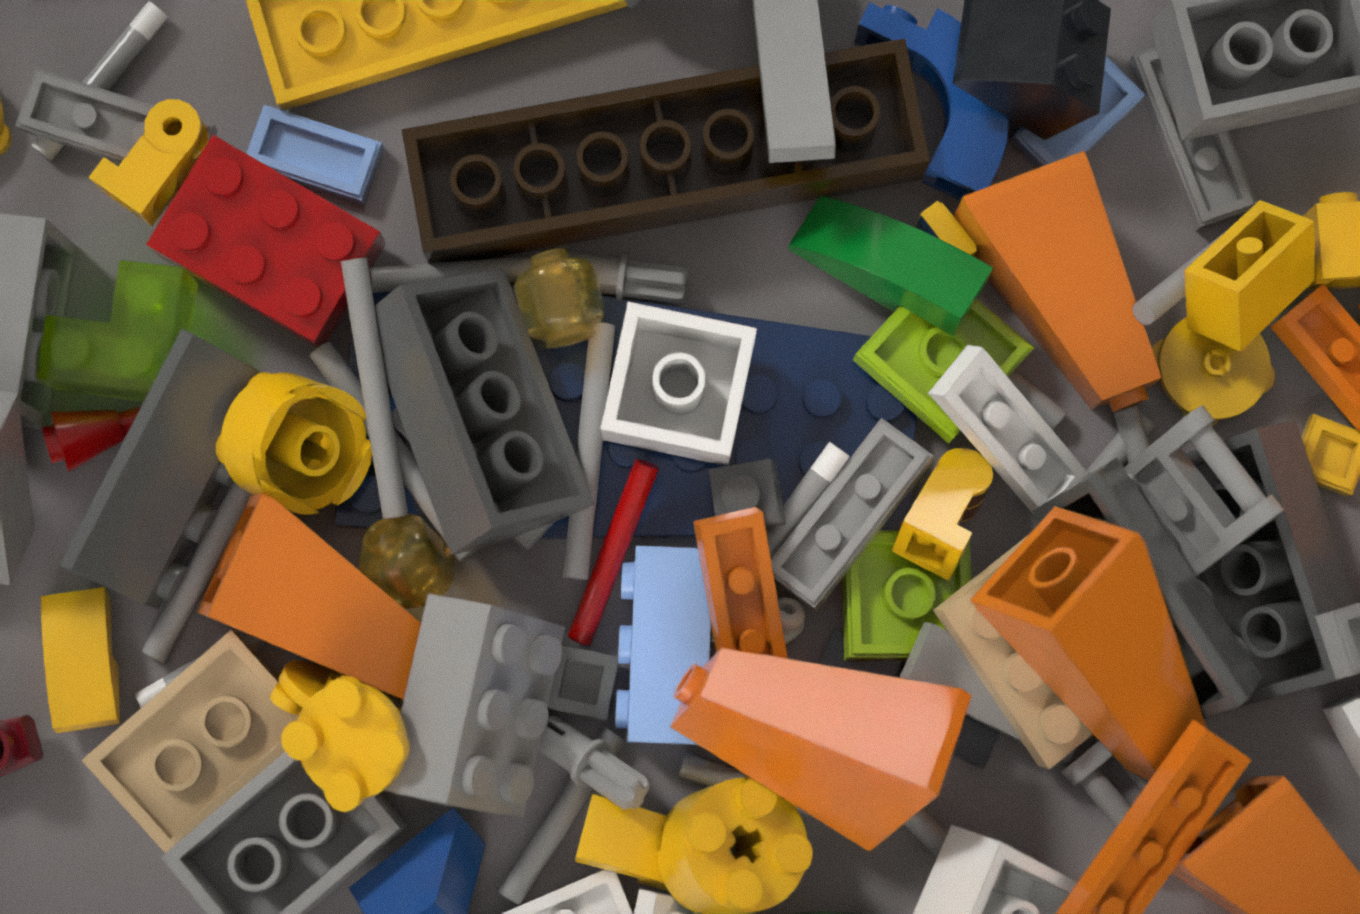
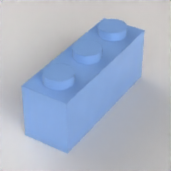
[615,546,711,745]

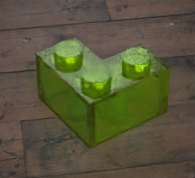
[36,260,198,401]

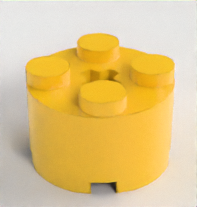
[215,372,372,515]
[658,778,813,914]

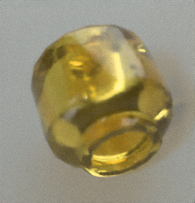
[514,248,606,348]
[359,513,455,609]

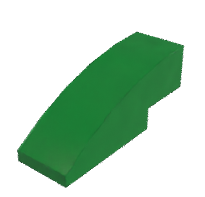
[788,196,993,337]

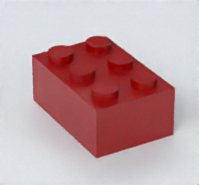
[146,135,386,348]

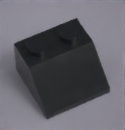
[952,0,1111,140]

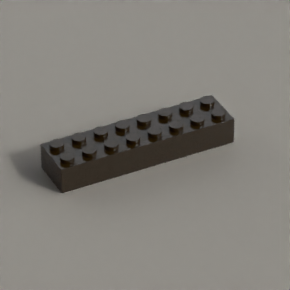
[401,38,930,263]

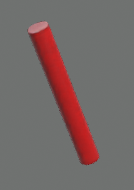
[567,459,659,645]

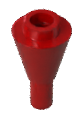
[41,406,141,472]

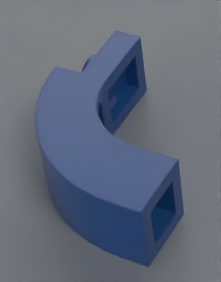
[854,2,1009,202]

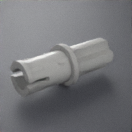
[560,249,688,304]
[538,715,650,809]

